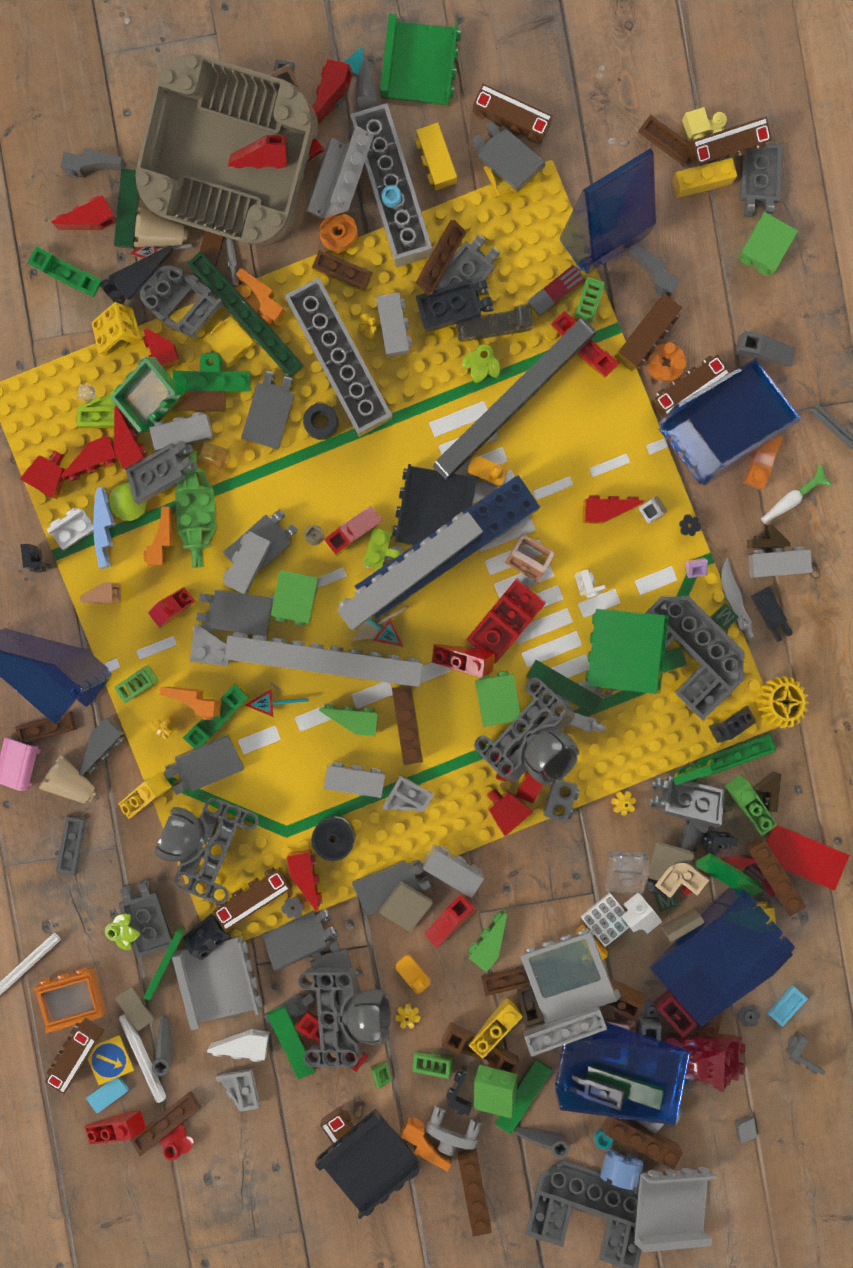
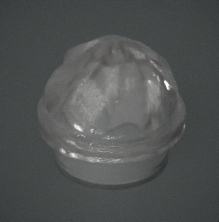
[77,383,96,402]

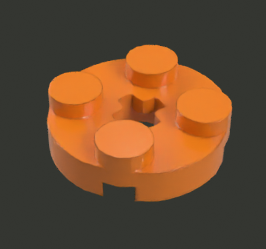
[319,214,358,254]
[647,342,686,382]

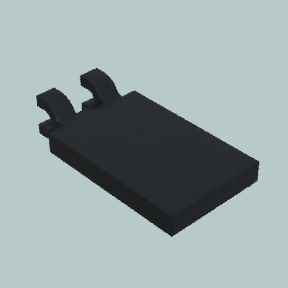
[416,280,494,333]

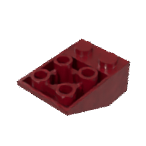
[653,965,722,1037]

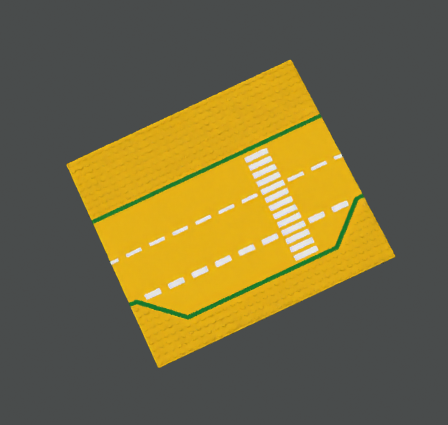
[0,160,777,941]

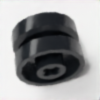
[311,815,356,861]

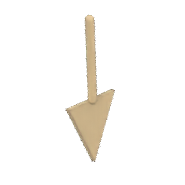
[352,605,408,640]

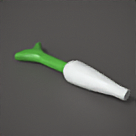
[761,465,832,524]

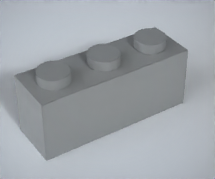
[376,293,412,358]
[149,412,214,451]
[223,531,273,594]
[748,546,812,578]
[324,761,385,798]
[422,844,484,898]

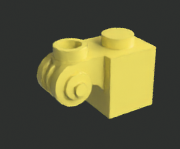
[682,107,727,141]

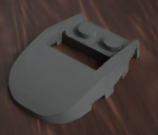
[140,265,223,339]

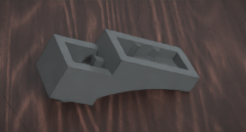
[61,149,126,179]
[627,243,680,297]

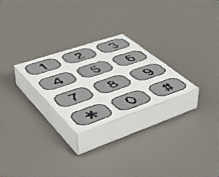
[580,892,629,947]

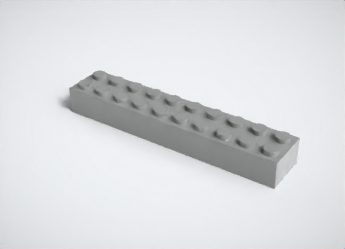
[224,632,423,687]

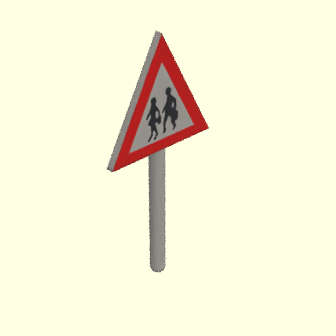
[129,244,193,259]

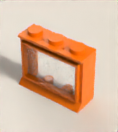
[33,967,106,1034]

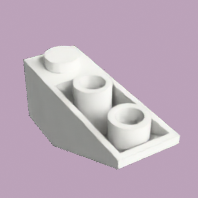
[207,1029,270,1062]

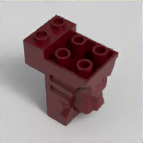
[665,1033,746,1092]

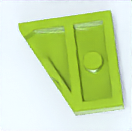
[77,390,118,428]

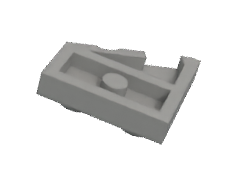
[190,624,230,666]
[382,775,434,812]
[216,1069,261,1112]

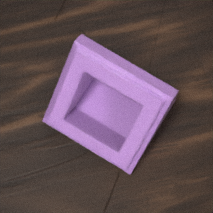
[685,558,708,578]

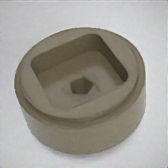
[304,525,325,545]

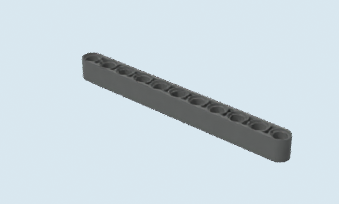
[433,318,597,480]

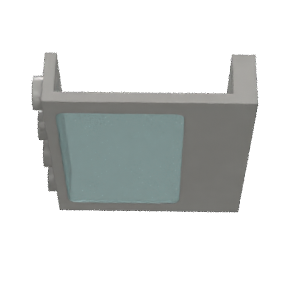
[520,928,621,1024]

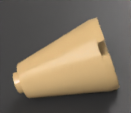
[134,207,188,247]
[39,755,96,804]

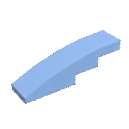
[93,487,116,569]

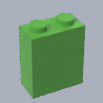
[737,212,798,276]
[271,570,319,626]
[475,671,521,727]
[474,1065,517,1118]

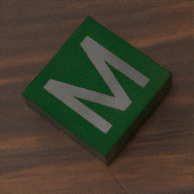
[710,603,739,630]
[653,892,678,912]

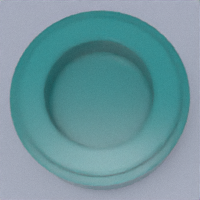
[594,1128,614,1150]

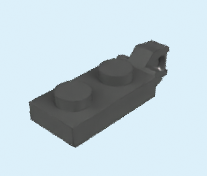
[264,991,316,1032]

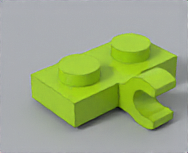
[363,528,401,570]

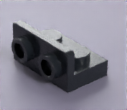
[20,544,52,573]
[702,830,738,856]
[183,913,230,960]

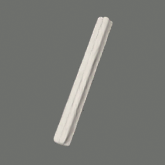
[0,933,61,995]
[119,1014,166,1103]

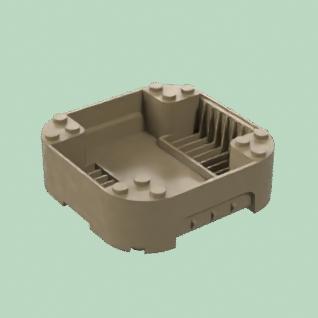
[136,53,318,246]

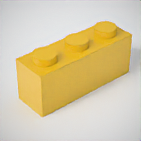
[414,122,457,191]
[672,158,737,198]

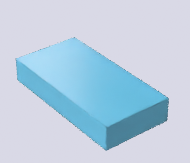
[767,985,808,1027]
[86,1077,129,1114]

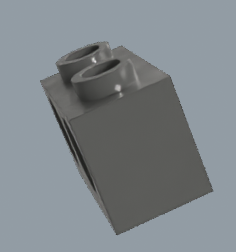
[543,779,580,823]

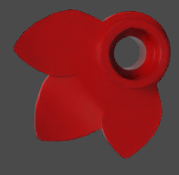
[159,1123,194,1161]

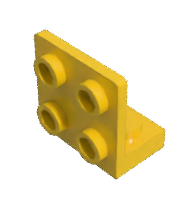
[92,302,141,355]

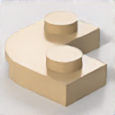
[655,863,710,898]

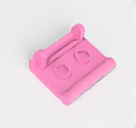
[0,737,41,791]

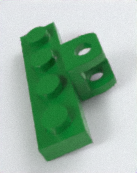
[172,353,251,391]

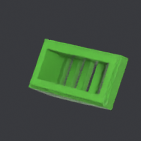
[574,277,605,323]
[114,665,159,703]
[412,1052,454,1079]

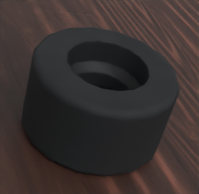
[303,403,339,440]

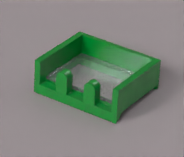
[110,357,187,433]

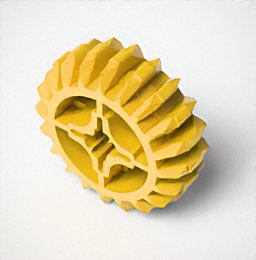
[757,676,809,728]

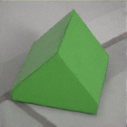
[370,1062,392,1089]

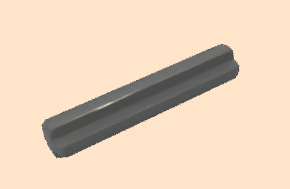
[811,404,853,449]

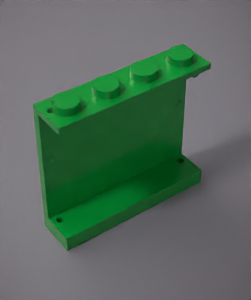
[380,13,461,106]
[586,609,669,694]

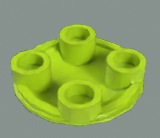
[109,483,147,521]

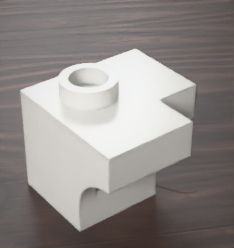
[621,893,662,934]

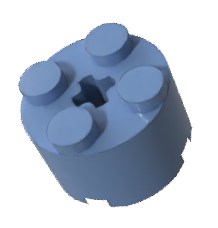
[600,1148,643,1190]

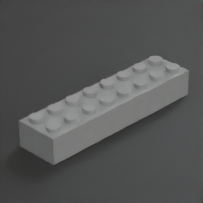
[350,103,432,267]
[284,277,393,437]
[337,512,483,630]

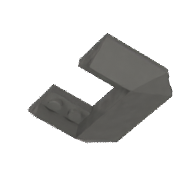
[645,596,744,720]
[525,1160,642,1268]

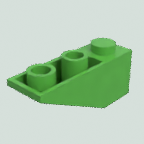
[319,704,378,736]
[725,774,777,836]
[468,909,507,972]

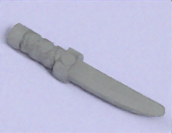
[226,237,239,287]

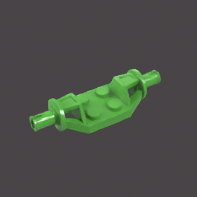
[175,451,217,568]

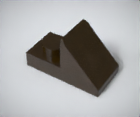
[747,524,791,548]
[752,772,781,812]
[517,985,544,1028]

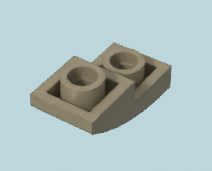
[115,986,154,1031]

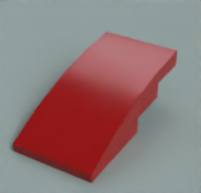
[466,578,546,664]
[767,825,850,891]

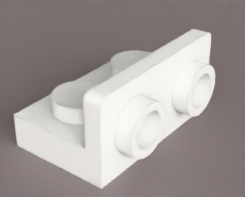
[47,508,93,550]
[574,569,606,598]

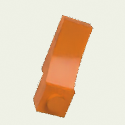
[237,268,286,325]
[743,430,783,490]
[144,507,174,566]
[160,686,221,720]
[400,1117,451,1172]

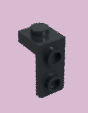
[708,706,756,743]
[446,1066,472,1116]

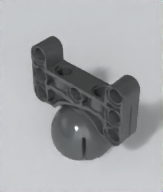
[474,678,579,785]
[154,798,259,904]
[298,967,391,1067]

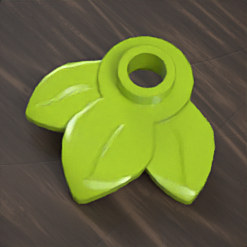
[462,344,500,383]
[105,914,140,950]

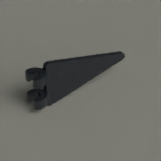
[100,246,173,305]

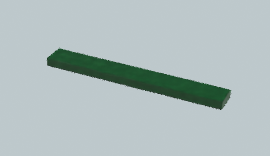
[187,251,304,378]

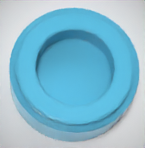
[382,186,402,207]

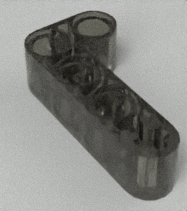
[456,304,534,342]

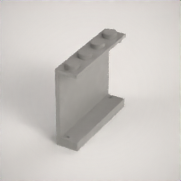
[305,126,374,220]
[172,936,262,1030]
[524,1007,607,1057]
[634,1167,717,1252]

